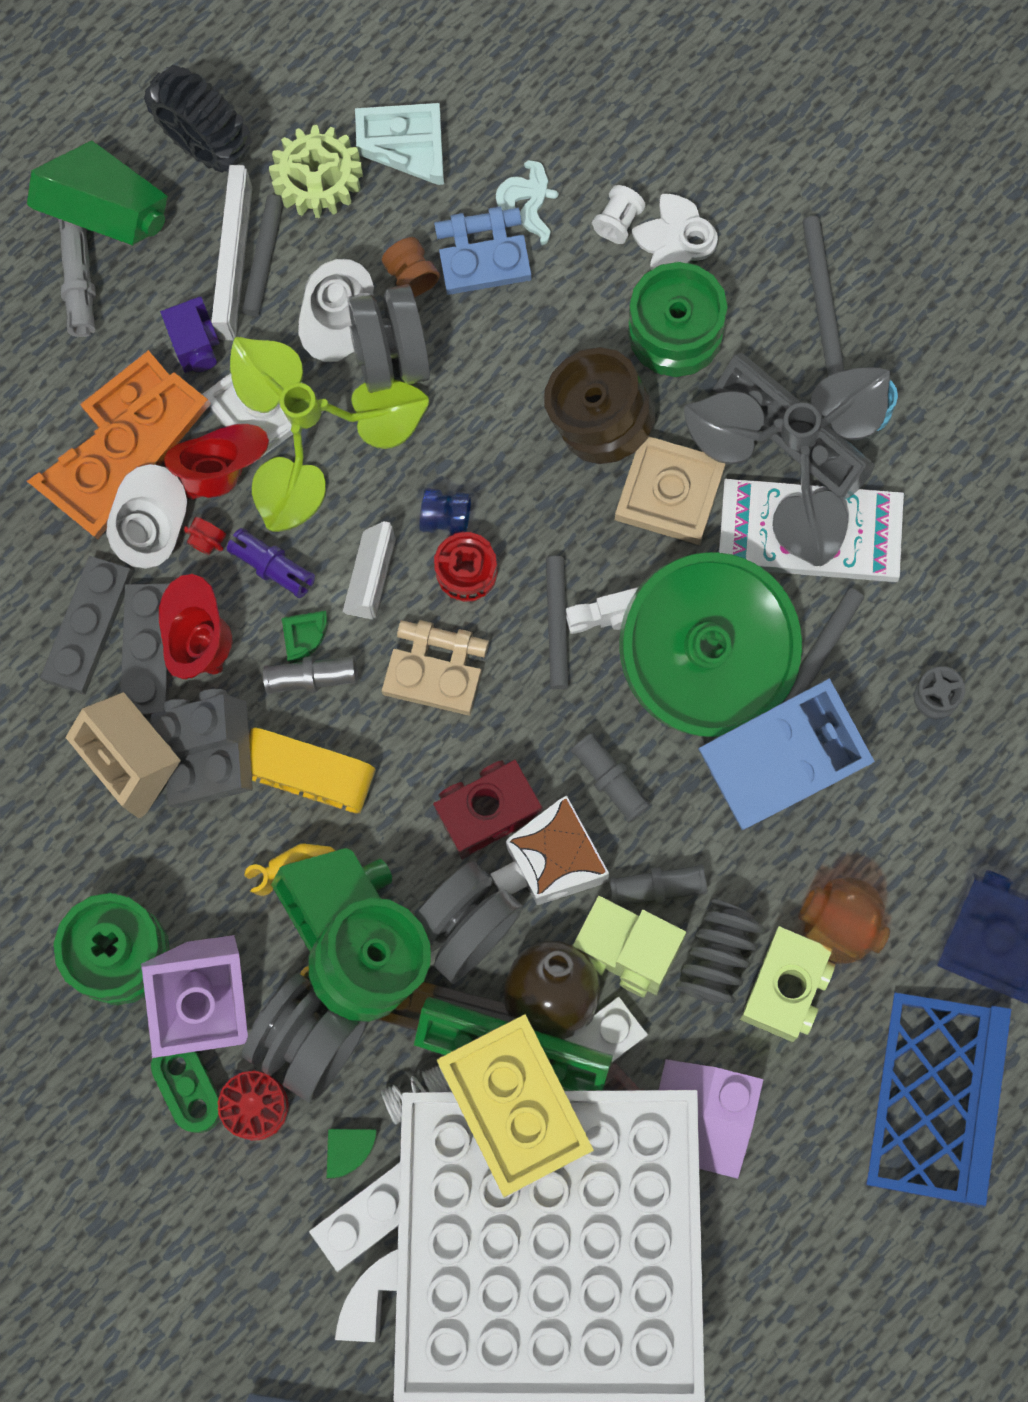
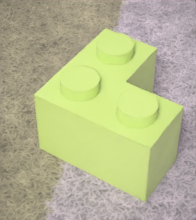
[573,896,686,997]

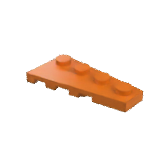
[27,372,211,539]

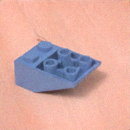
[698,678,875,830]

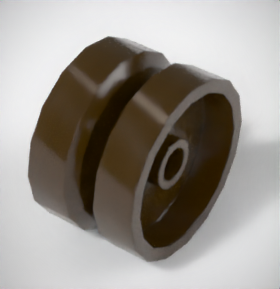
[544,347,655,464]

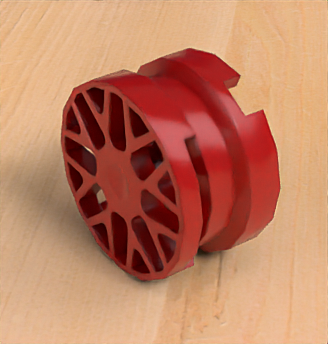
[434,532,498,602]
[218,1071,289,1141]

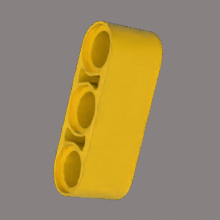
[249,728,376,813]

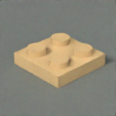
[615,437,726,545]

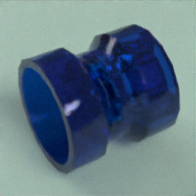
[419,488,471,536]

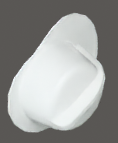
[298,259,374,362]
[106,464,187,569]

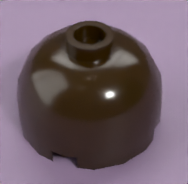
[503,941,600,1039]

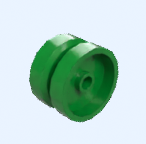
[628,262,728,377]
[53,893,170,1005]
[309,898,431,1022]

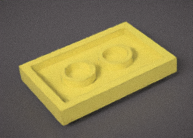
[437,1014,594,1198]

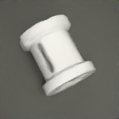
[592,185,646,244]

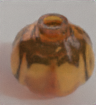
[799,877,890,965]

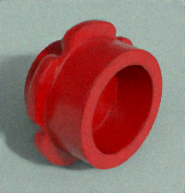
[184,517,227,556]

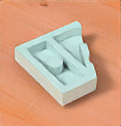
[355,103,444,185]

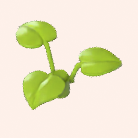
[230,337,429,532]

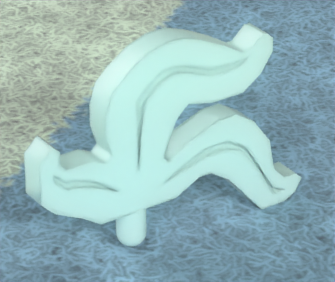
[496,160,558,245]

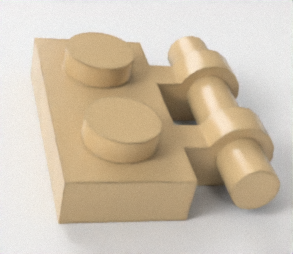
[382,620,489,716]

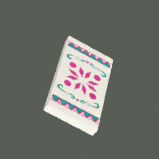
[719,479,904,582]

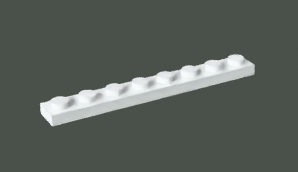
[309,997,648,1272]

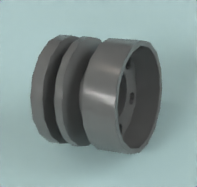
[242,973,367,1104]

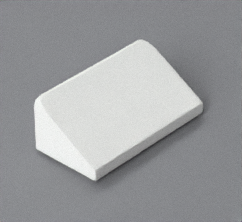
[343,521,396,620]

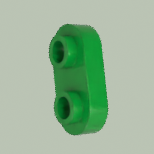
[151,1051,220,1133]

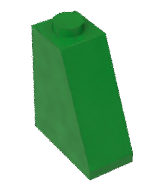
[27,140,168,246]

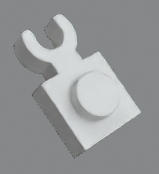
[566,587,639,634]

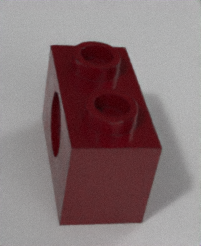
[433,760,543,860]

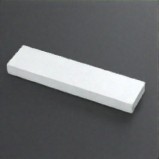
[212,165,252,340]

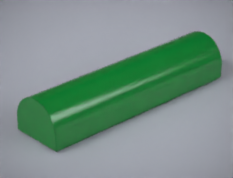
[414,996,613,1091]

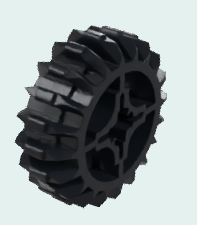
[144,65,252,173]

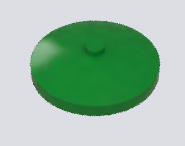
[619,552,802,737]

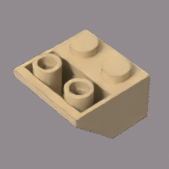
[65,692,181,819]

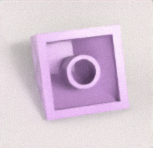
[141,935,248,1058]
[659,1060,763,1179]

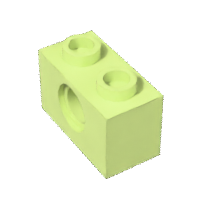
[740,926,836,1042]

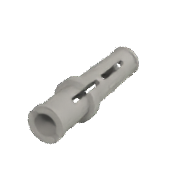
[58,219,96,337]

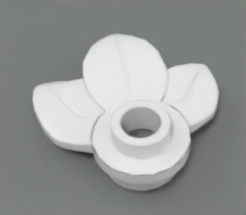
[632,194,718,270]

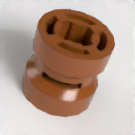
[381,237,440,298]

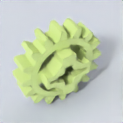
[269,125,363,218]

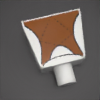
[490,796,609,905]

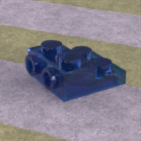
[937,870,1028,1004]

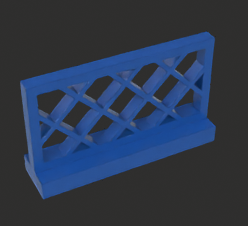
[867,993,1011,1208]

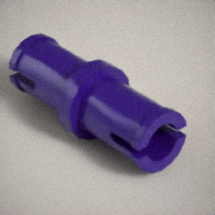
[227,528,315,598]

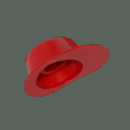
[164,424,269,499]
[159,574,233,679]

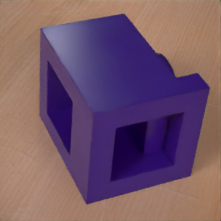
[160,296,220,373]

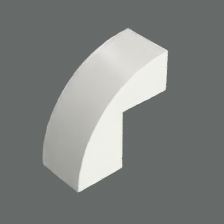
[335,1249,398,1342]

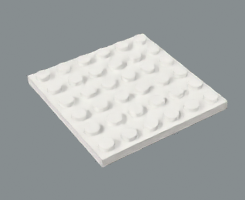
[394,1090,705,1402]

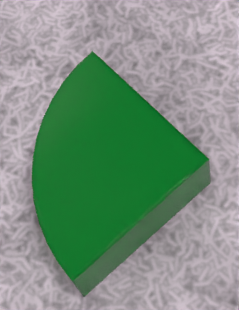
[282,611,328,664]
[326,1129,378,1179]

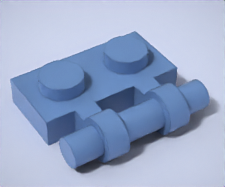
[434,206,531,295]

